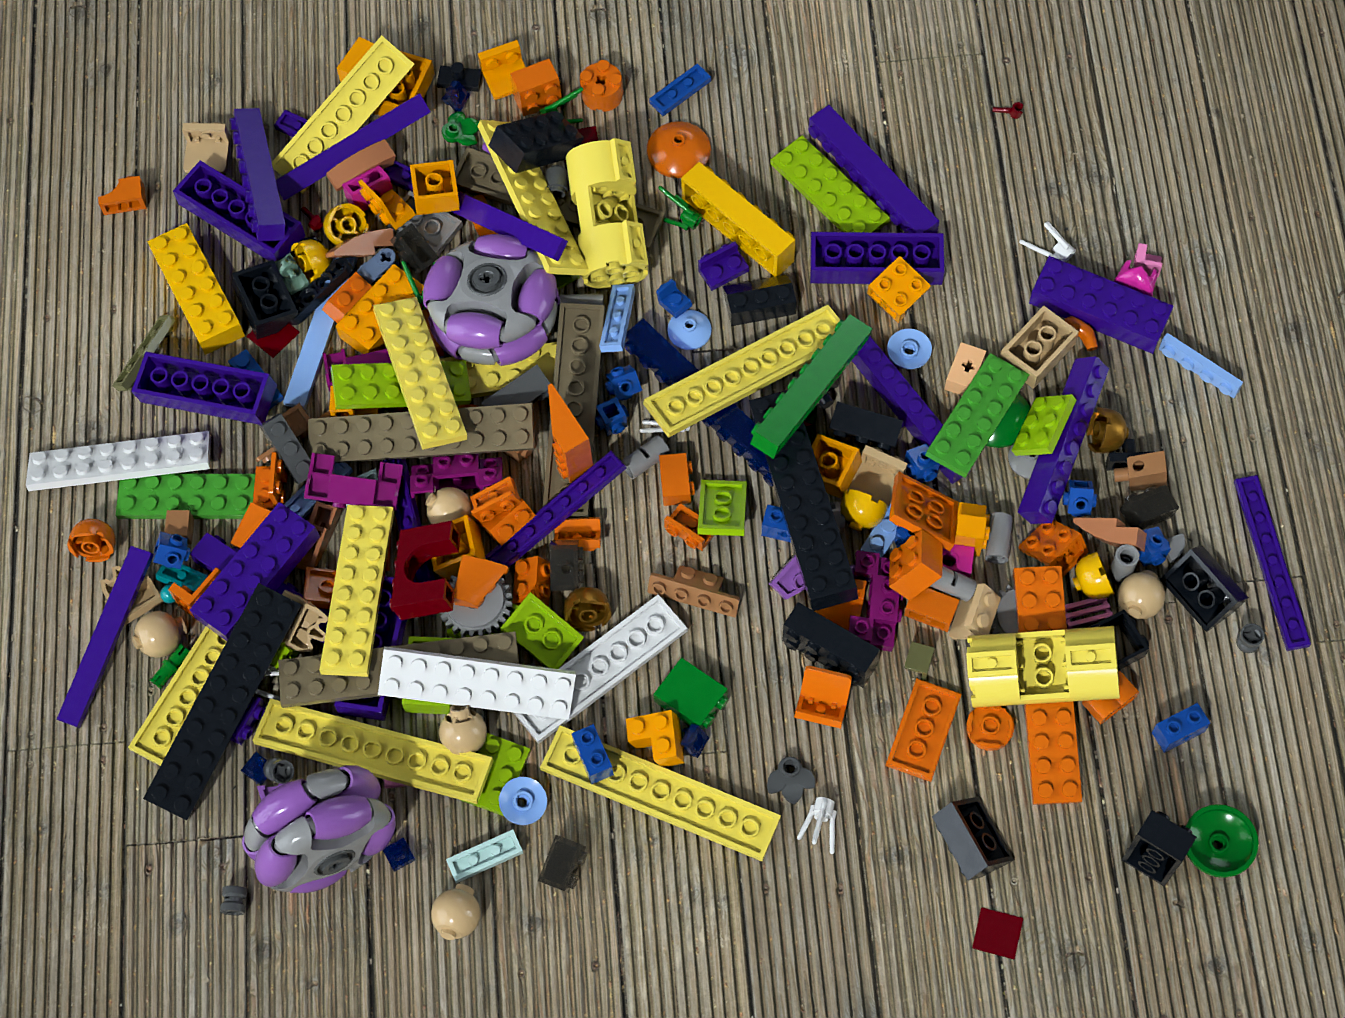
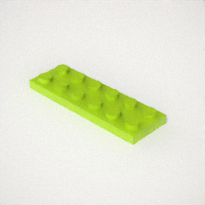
[770,135,890,233]
[331,361,472,409]

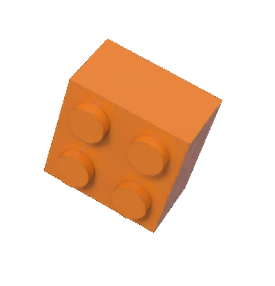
[510,59,562,117]
[889,530,943,601]

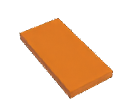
[886,678,962,782]

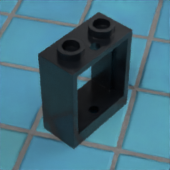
[1090,610,1149,671]

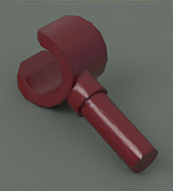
[992,102,1024,119]
[301,207,323,232]

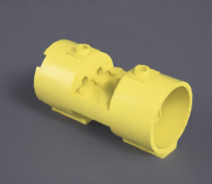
[566,138,648,289]
[966,626,1120,708]

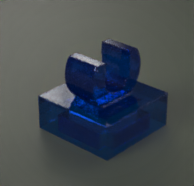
[441,81,470,111]
[680,724,709,758]
[240,752,267,786]
[383,837,415,872]

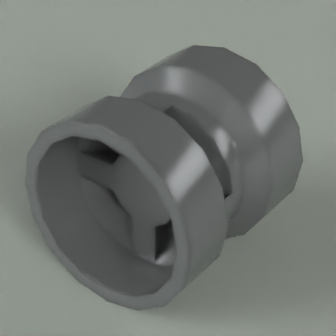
[1236,623,1265,654]
[263,757,294,784]
[220,886,247,916]

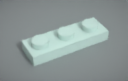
[446,830,523,883]

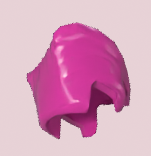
[1114,260,1158,297]

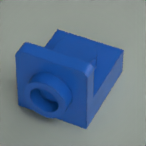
[656,279,692,318]

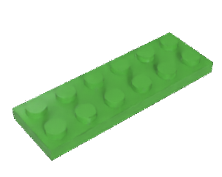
[925,353,1030,478]
[115,474,255,519]

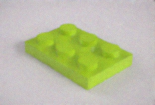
[1011,394,1077,456]
[698,480,747,536]
[500,592,584,669]
[459,733,531,816]

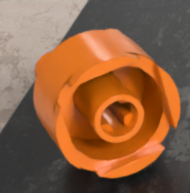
[580,60,623,112]

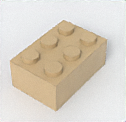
[1000,306,1079,389]

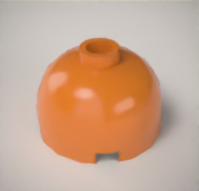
[67,519,116,562]

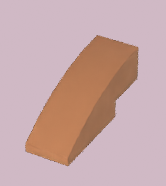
[326,139,396,191]
[326,228,394,258]
[296,501,342,570]
[1073,518,1147,552]

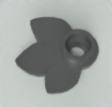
[767,757,815,804]

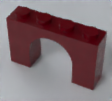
[390,520,461,620]

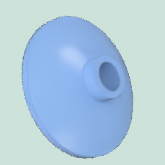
[667,310,712,350]
[887,328,932,369]
[499,777,547,825]

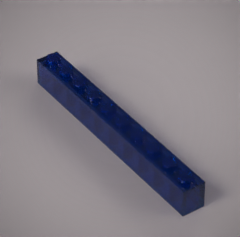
[624,318,774,487]

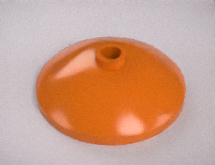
[647,121,711,178]

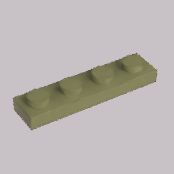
[112,315,176,391]

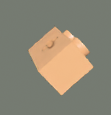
[944,342,986,396]

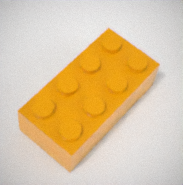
[336,264,424,354]

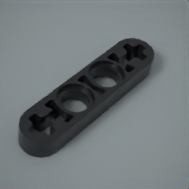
[289,257,353,325]

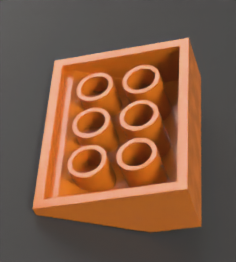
[548,383,593,483]

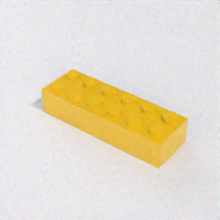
[681,162,795,277]
[147,223,245,355]

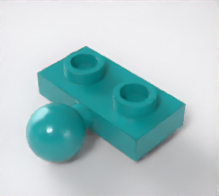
[156,564,208,603]

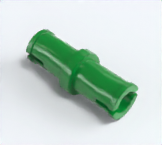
[149,644,190,689]

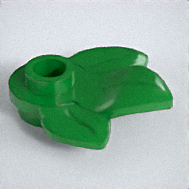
[441,112,479,146]

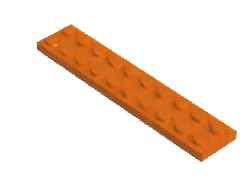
[1013,566,1082,805]

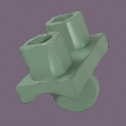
[274,253,310,296]

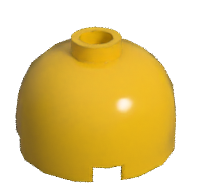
[323,203,369,245]
[291,239,332,283]
[840,489,888,531]
[1072,552,1114,600]

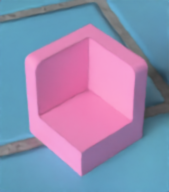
[1133,243,1162,277]

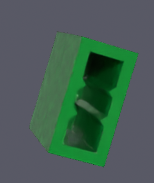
[653,657,729,733]

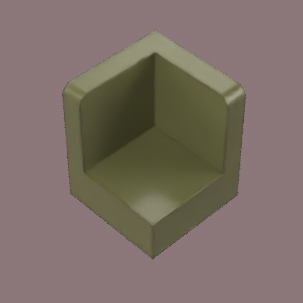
[904,641,935,681]

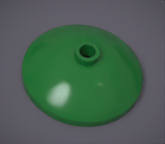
[986,393,1030,448]
[1186,804,1259,878]

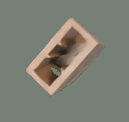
[1114,451,1167,491]

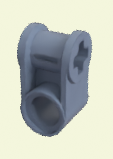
[357,248,400,286]

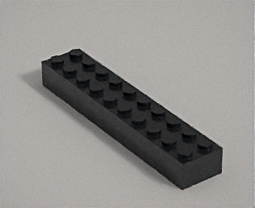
[749,389,858,611]
[143,583,302,821]

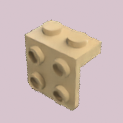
[182,122,231,174]
[847,445,908,507]
[949,584,1001,639]

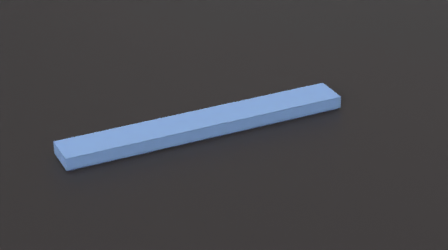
[283,257,358,410]

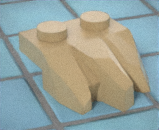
[100,566,164,626]
[282,590,328,652]

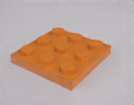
[889,472,958,551]

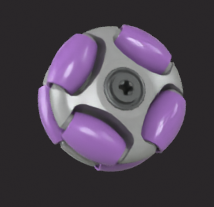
[423,234,560,366]
[242,765,396,893]

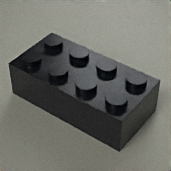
[488,110,584,173]
[782,602,880,688]
[1121,810,1197,887]

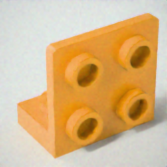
[478,40,525,100]
[358,179,416,231]
[867,256,931,323]

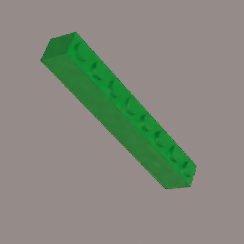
[750,314,873,459]

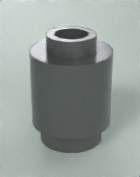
[546,165,568,199]

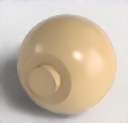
[425,487,476,524]
[1117,570,1165,619]
[132,611,187,658]
[439,705,487,755]
[431,884,481,940]

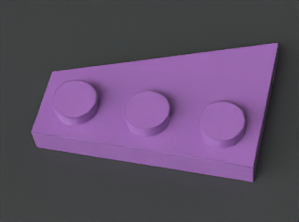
[768,555,805,600]

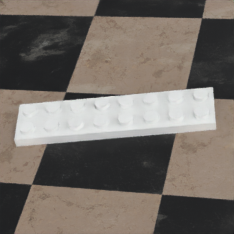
[26,431,211,491]
[514,594,688,744]
[378,646,576,720]

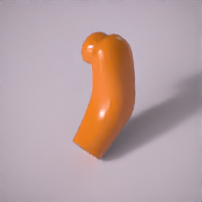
[1064,316,1098,351]

